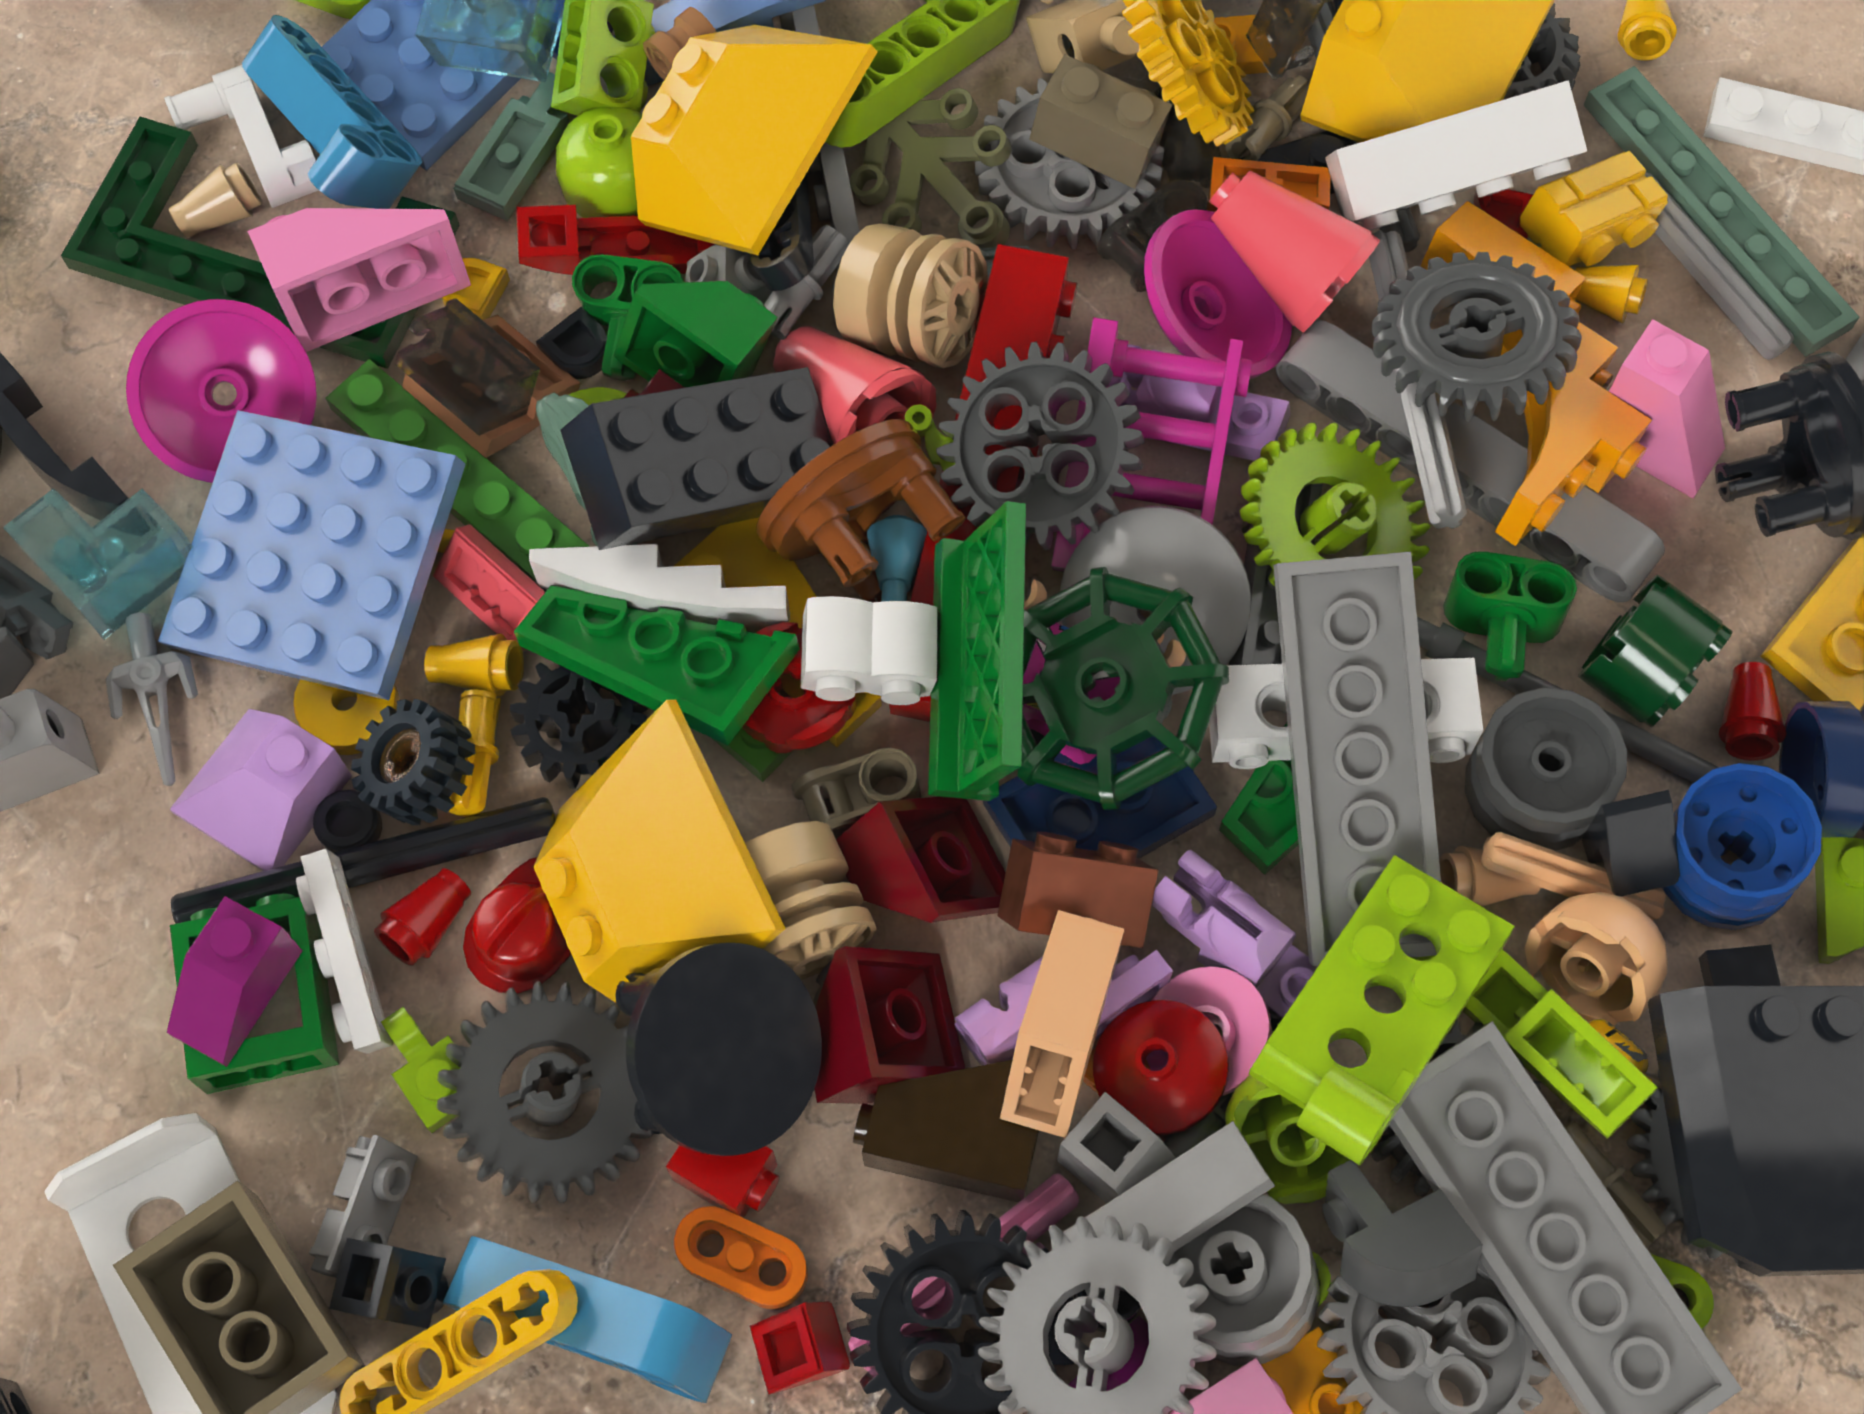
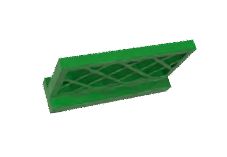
[928,501,1026,801]

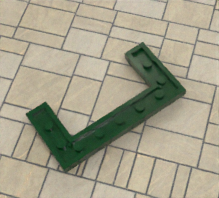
[61,116,460,369]

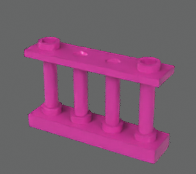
[1051,317,1252,572]

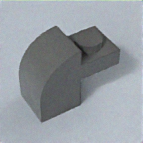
[1322,1160,1483,1307]

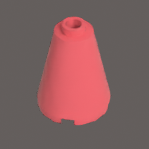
[1209,170,1380,333]
[773,326,936,444]

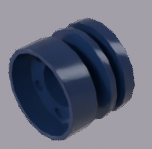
[1779,701,1864,837]

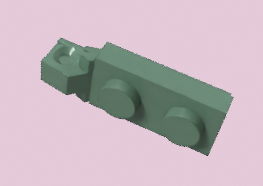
[453,72,569,221]

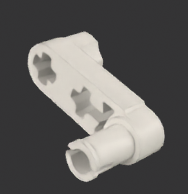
[164,65,319,208]

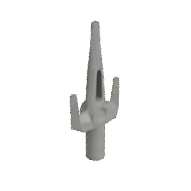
[106,612,198,786]

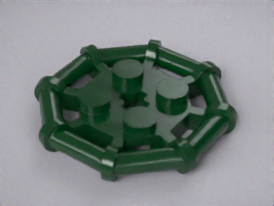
[1017,567,1229,810]

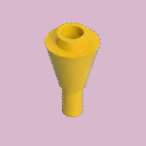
[1575,265,1648,324]

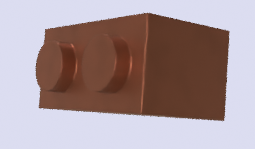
[997,832,1159,948]

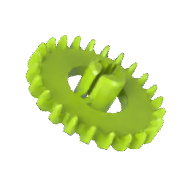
[1239,422,1431,586]

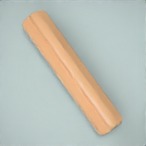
[1481,832,1666,921]

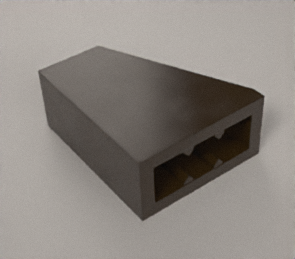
[853,1060,1039,1202]

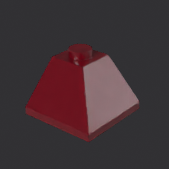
[836,796,1006,923]
[814,946,965,1104]

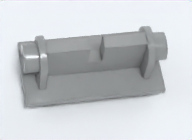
[309,1135,418,1288]

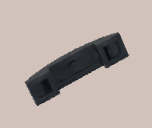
[0,352,147,532]

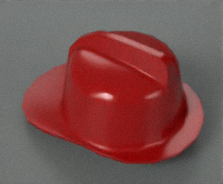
[463,857,571,994]

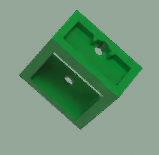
[170,894,339,1094]

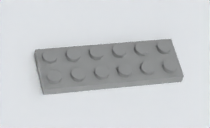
[1273,552,1441,966]
[1389,1021,1742,1414]

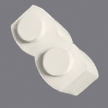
[801,596,937,705]

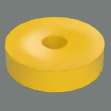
[293,679,400,755]

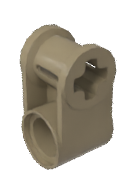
[792,747,921,839]

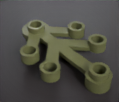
[850,88,1012,255]

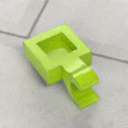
[381,1007,460,1133]

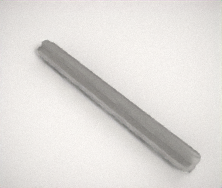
[1369,230,1467,529]

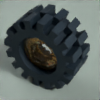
[351,699,475,825]

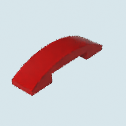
[516,205,714,275]

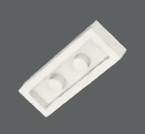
[1703,77,1864,175]
[296,848,393,1054]

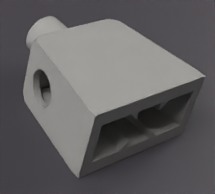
[0,689,100,812]

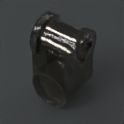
[1096,180,1208,292]

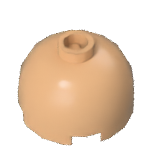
[1525,892,1668,1026]

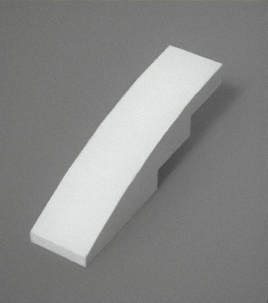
[529,544,790,633]

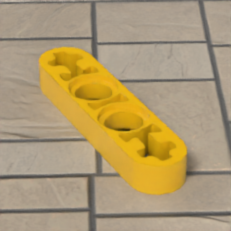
[339,1269,578,1414]

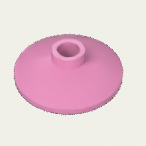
[1146,966,1271,1096]

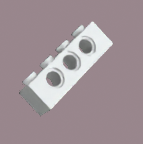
[1209,658,1483,769]

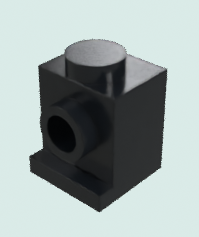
[329,1238,449,1329]

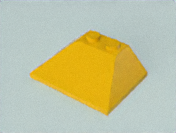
[1301,0,1555,143]
[631,24,878,256]
[534,700,786,1003]

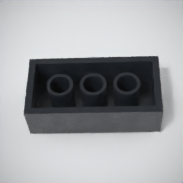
[560,367,834,551]

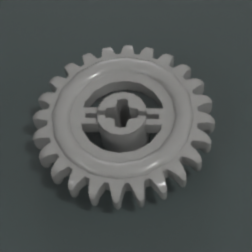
[978,1216,1217,1414]

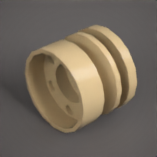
[833,223,989,368]
[745,821,877,980]

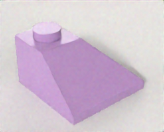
[170,709,352,871]

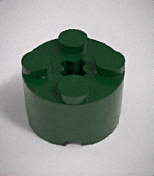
[1578,574,1733,727]

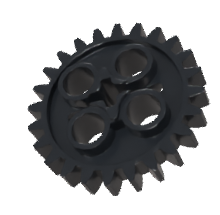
[847,1210,1075,1414]

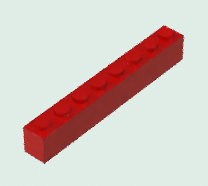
[889,244,1078,722]

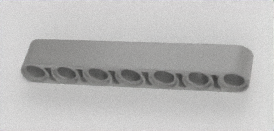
[1276,320,1665,602]

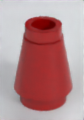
[1719,662,1786,761]
[374,868,471,966]

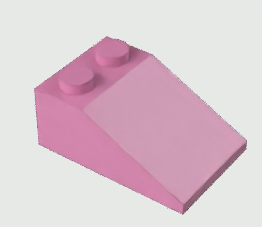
[248,208,471,352]

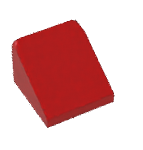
[750,1301,850,1394]

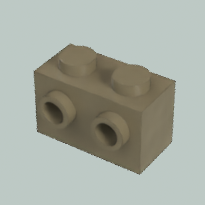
[1029,54,1173,189]

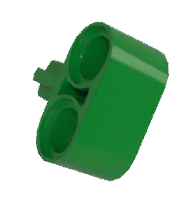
[572,254,684,381]
[1443,552,1577,682]

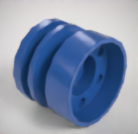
[1662,763,1822,930]

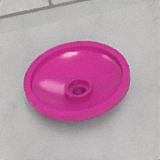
[1144,209,1292,380]
[126,299,317,483]

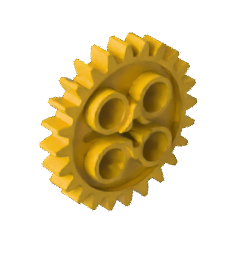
[1122,0,1254,147]

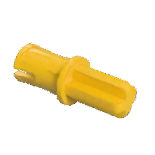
[449,689,501,817]

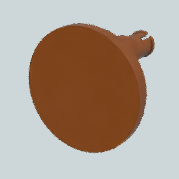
[756,419,966,603]

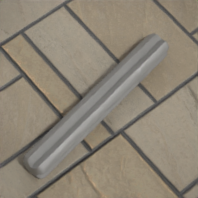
[1645,172,1794,360]

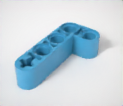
[242,15,422,209]
[443,1236,732,1403]

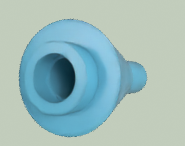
[867,515,927,602]

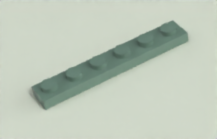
[1584,66,1860,357]

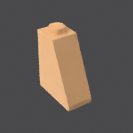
[1000,910,1124,1138]

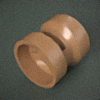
[643,7,717,80]

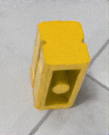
[1520,151,1668,266]

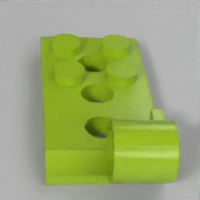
[1249,855,1515,1166]

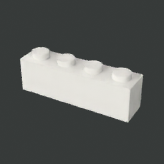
[1325,80,1587,231]

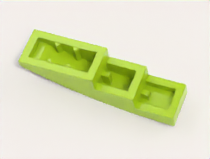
[1410,949,1658,1139]

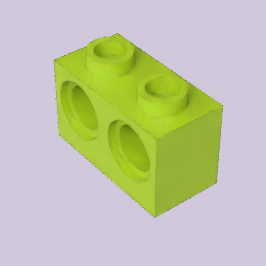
[551,0,655,116]

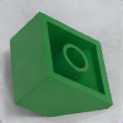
[613,281,778,388]

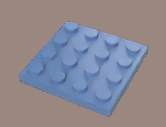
[158,410,466,701]

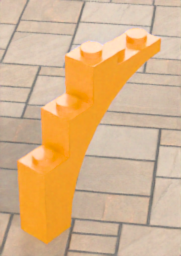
[1420,201,1652,546]

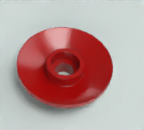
[1093,1000,1229,1135]

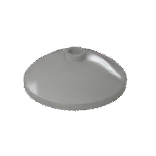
[1060,506,1251,694]

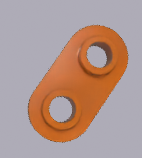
[674,1206,808,1309]

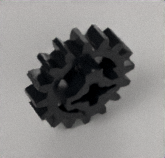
[510,662,650,789]

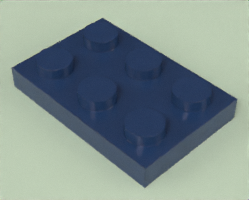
[983,736,1217,859]

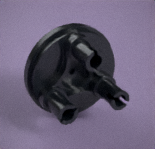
[1715,352,1864,540]
[615,943,822,1156]

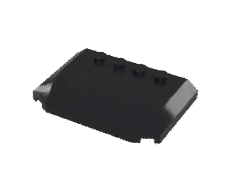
[1648,986,1864,1277]

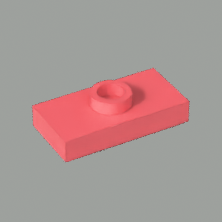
[433,524,545,651]

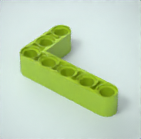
[825,0,1020,148]

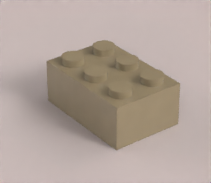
[113,1180,365,1414]

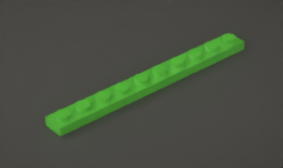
[325,359,794,782]

